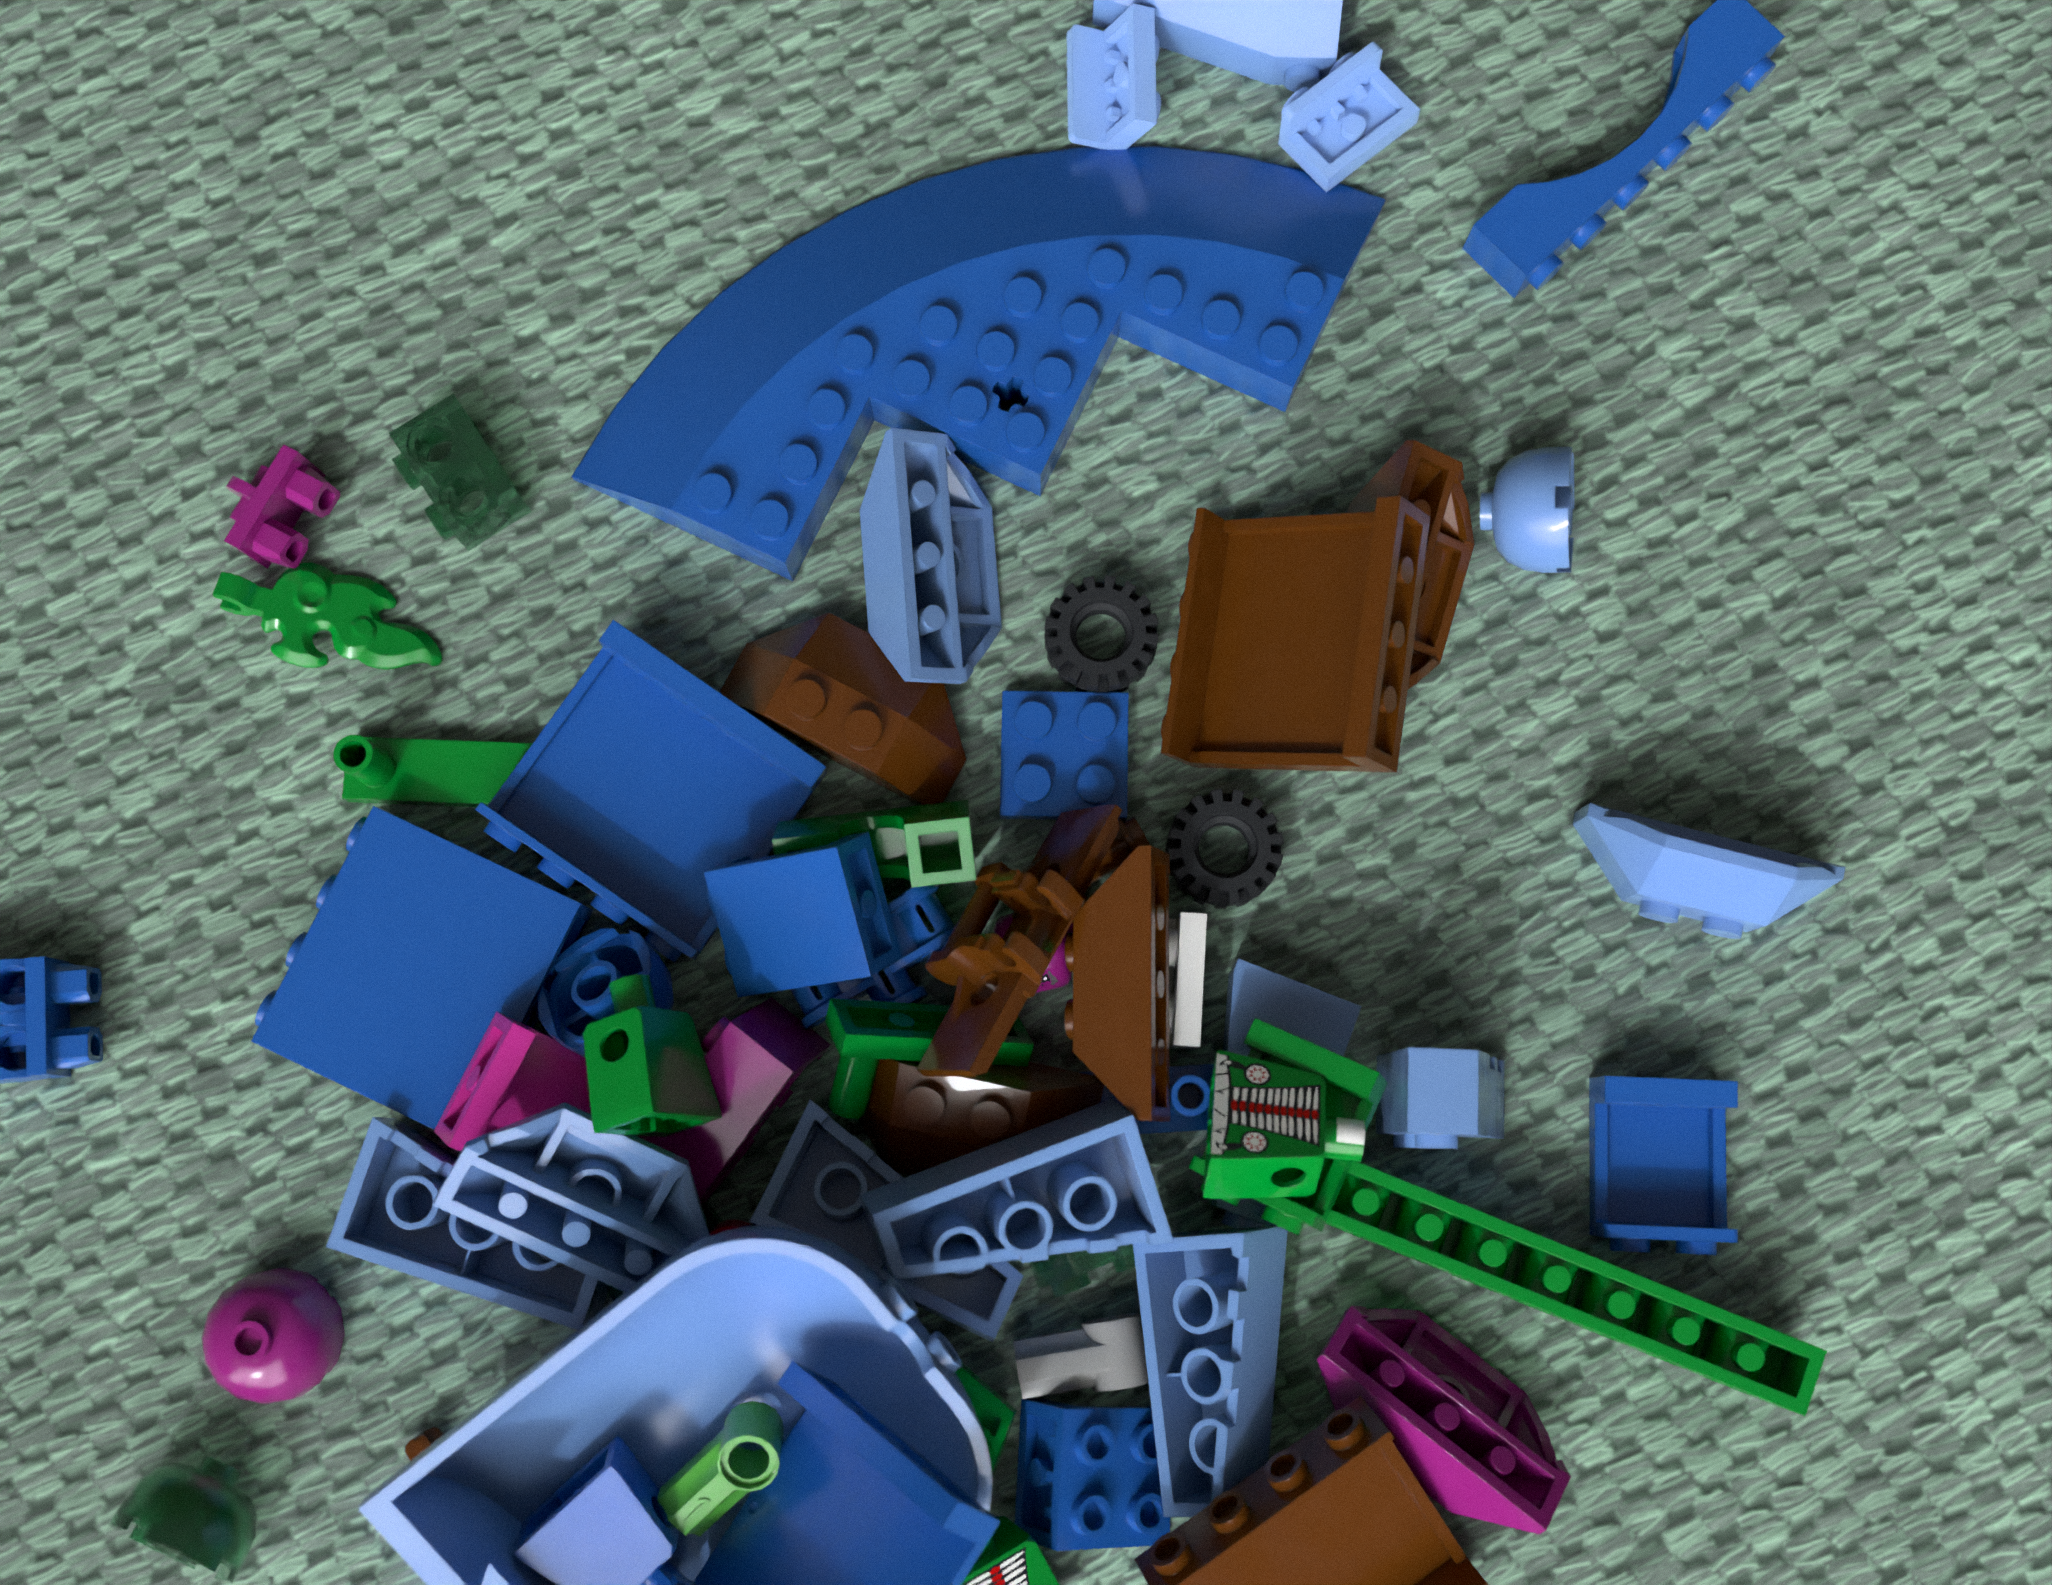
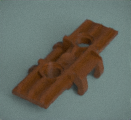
[917,804,1122,1077]

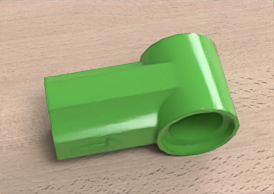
[657,1401,784,1537]

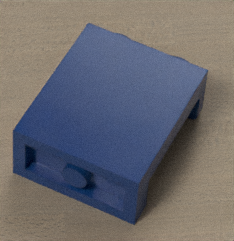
[704,832,902,997]
[1589,1076,1738,1255]

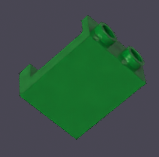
[1188,1018,1388,1236]

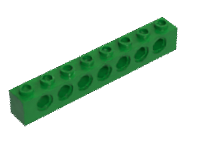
[1325,1161,1827,1416]

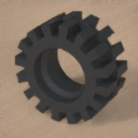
[1044,575,1159,693]
[1165,789,1284,909]

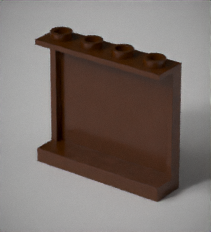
[1161,496,1430,773]
[1134,1396,1488,1585]

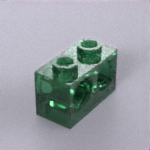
[389,394,532,551]

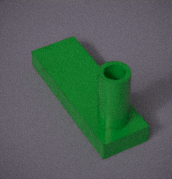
[333,735,533,807]
[825,998,1034,1119]

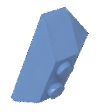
[860,428,1002,684]
[1573,803,1846,939]
[433,1102,710,1292]

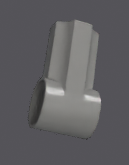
[1013,1313,1149,1399]

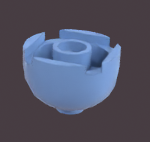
[1480,447,1575,573]

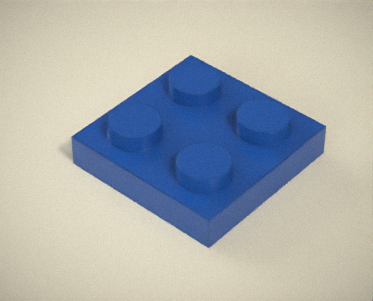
[1000,691,1129,821]

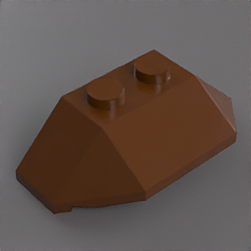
[1347,440,1475,689]
[719,613,967,805]
[1064,845,1170,1121]
[858,1059,1104,1175]

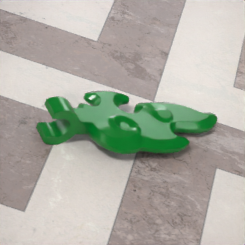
[212,562,443,670]

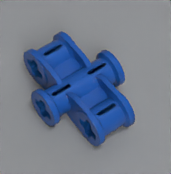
[790,885,955,1030]

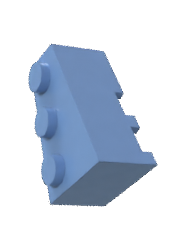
[1376,1047,1504,1149]

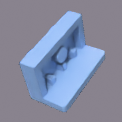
[1067,3,1161,150]
[1278,41,1420,193]

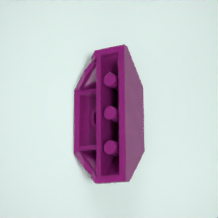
[1317,1306,1571,1535]

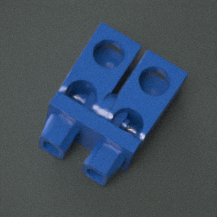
[0,956,103,1084]

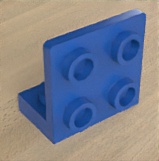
[1015,1399,1170,1551]

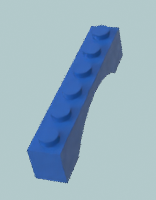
[1462,0,1784,298]

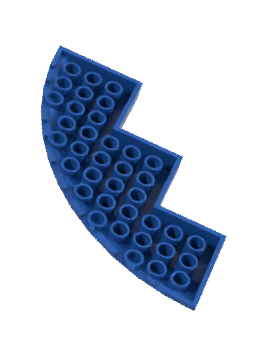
[571,146,1386,581]

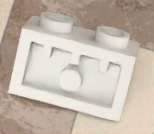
[1169,912,1207,1050]

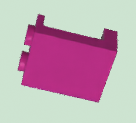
[434,1011,591,1152]

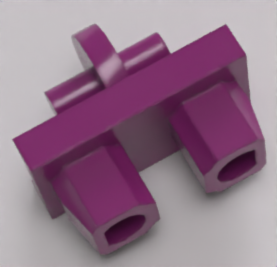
[224,444,340,569]

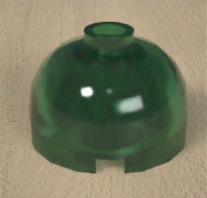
[109,1456,257,1584]

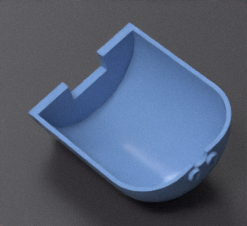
[358,1226,993,1585]

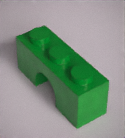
[772,800,977,888]

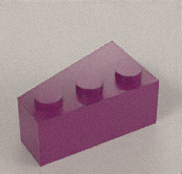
[636,997,831,1208]

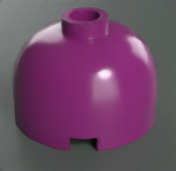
[201,1267,345,1404]

